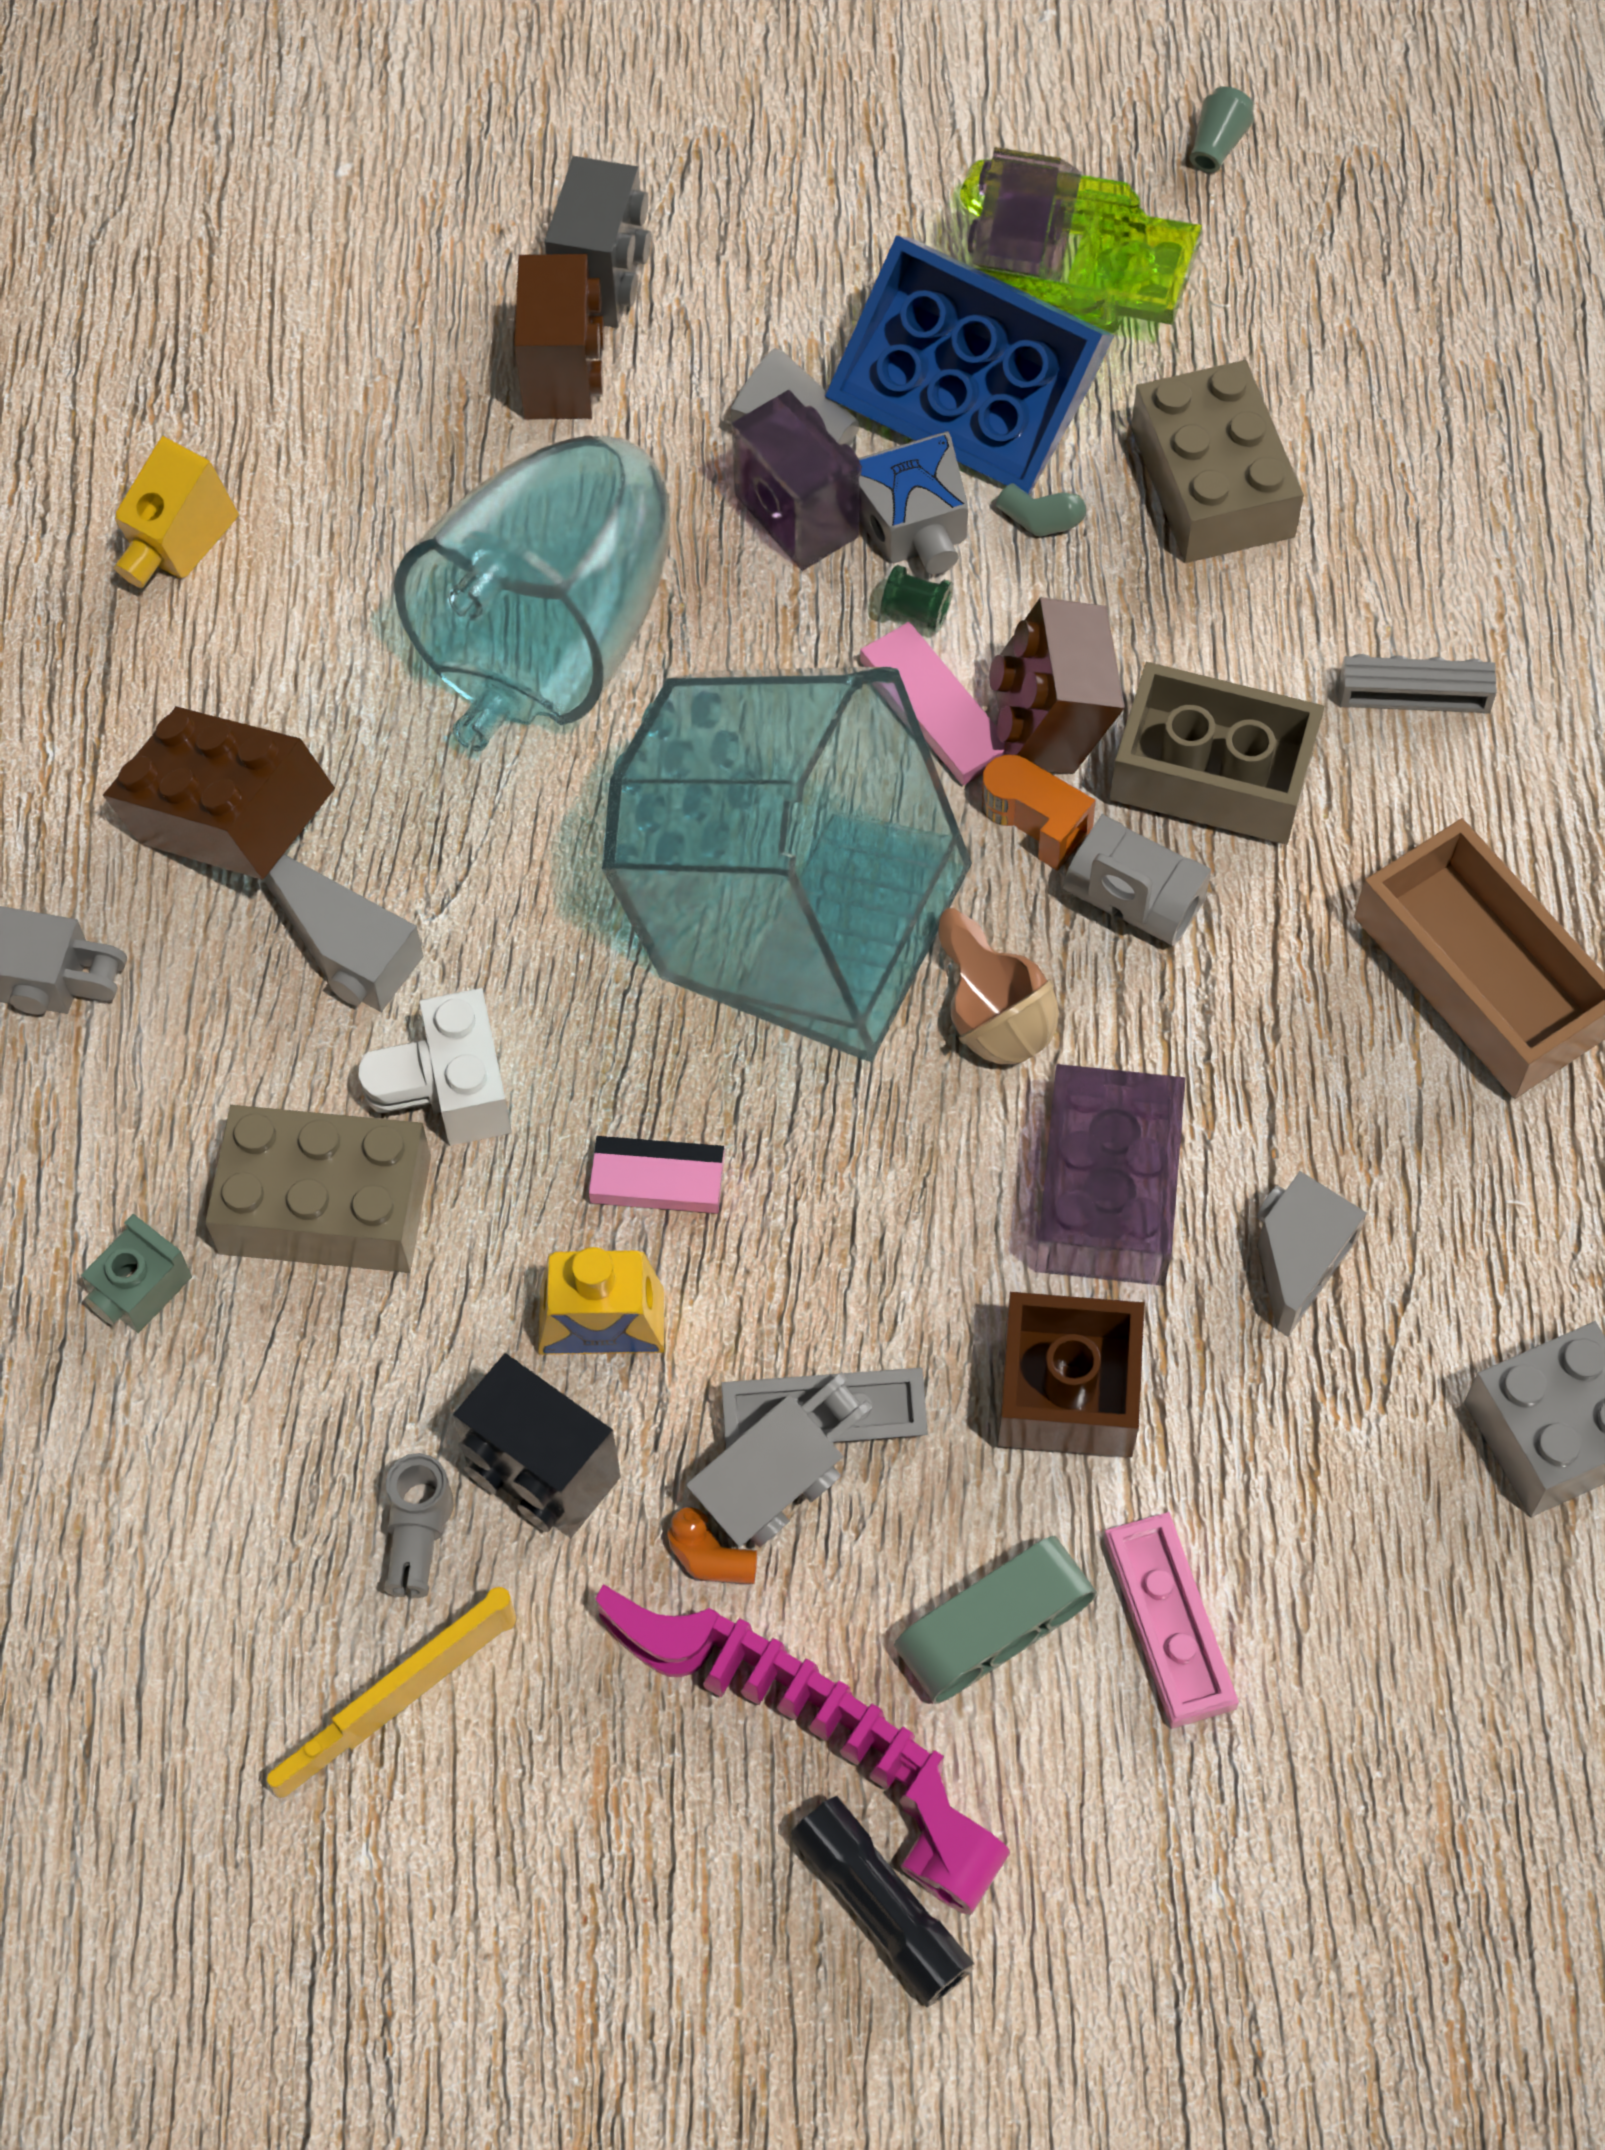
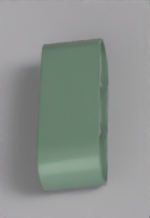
[893,1536,1097,1704]

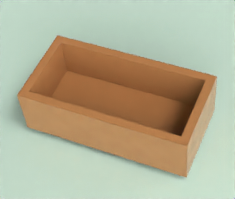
[1354,818,1605,1099]

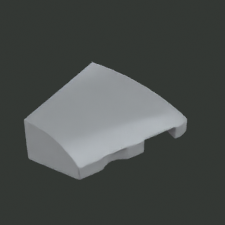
[731,348,859,472]

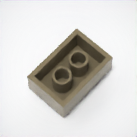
[1131,360,1304,563]
[1110,661,1325,845]
[205,1104,431,1273]

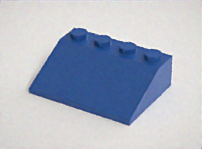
[825,235,1114,495]

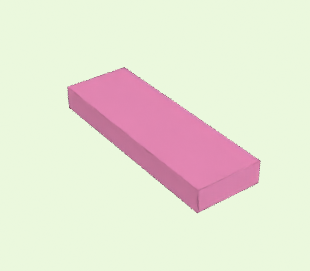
[860,622,1006,786]
[1103,1512,1239,1729]

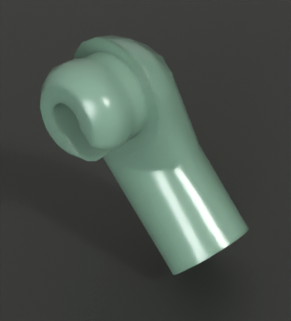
[996,483,1086,536]

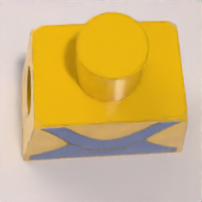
[538,1247,665,1355]

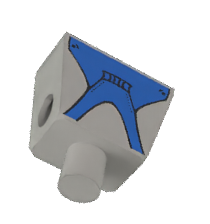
[844,431,968,574]

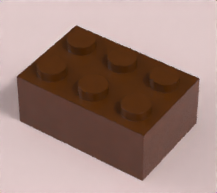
[103,706,335,880]

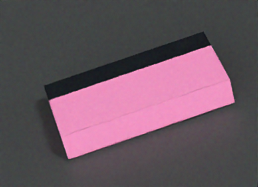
[589,1136,725,1213]

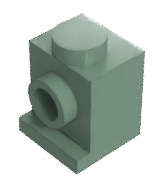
[81,1214,192,1334]

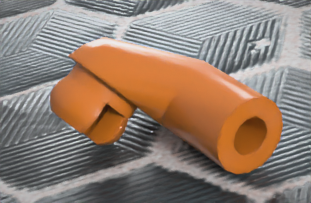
[668,1507,758,1584]

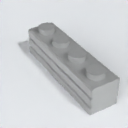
[1339,654,1497,714]

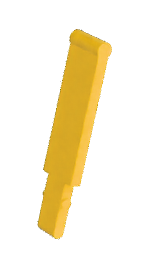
[267,1587,516,1798]

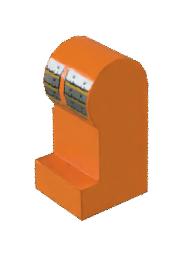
[982,755,1096,871]

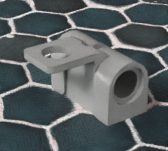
[1063,814,1211,946]

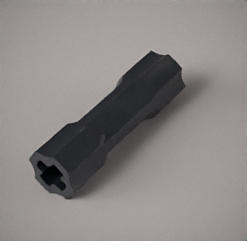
[791,1796,975,2008]

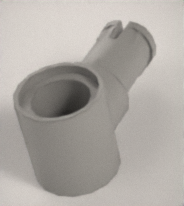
[384,1453,454,1598]

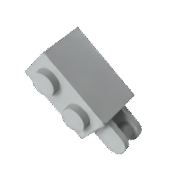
[0,906,127,1014]
[686,1372,873,1548]

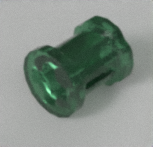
[880,565,954,633]

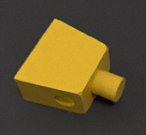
[113,435,239,588]

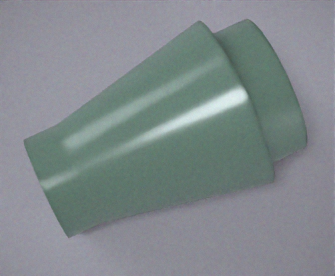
[1190,86,1254,173]

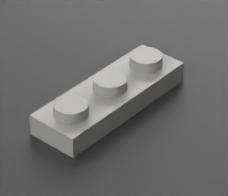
[721,1368,928,1449]

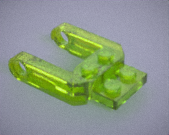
[960,159,1202,334]

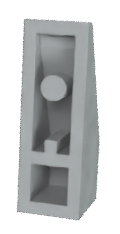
[264,854,424,1013]

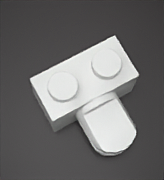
[359,988,512,1146]

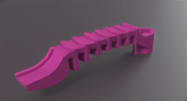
[595,1584,1010,1915]

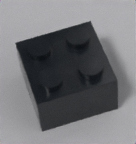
[453,1353,621,1539]

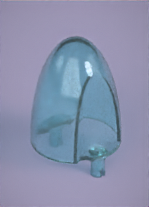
[394,435,671,752]

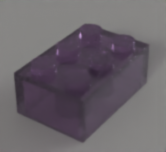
[1035,1064,1186,1286]

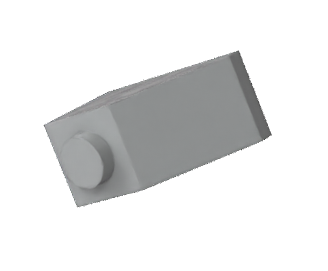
[1257,1171,1367,1337]

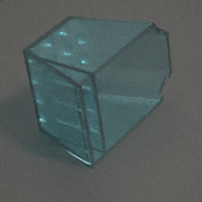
[602,667,972,1062]

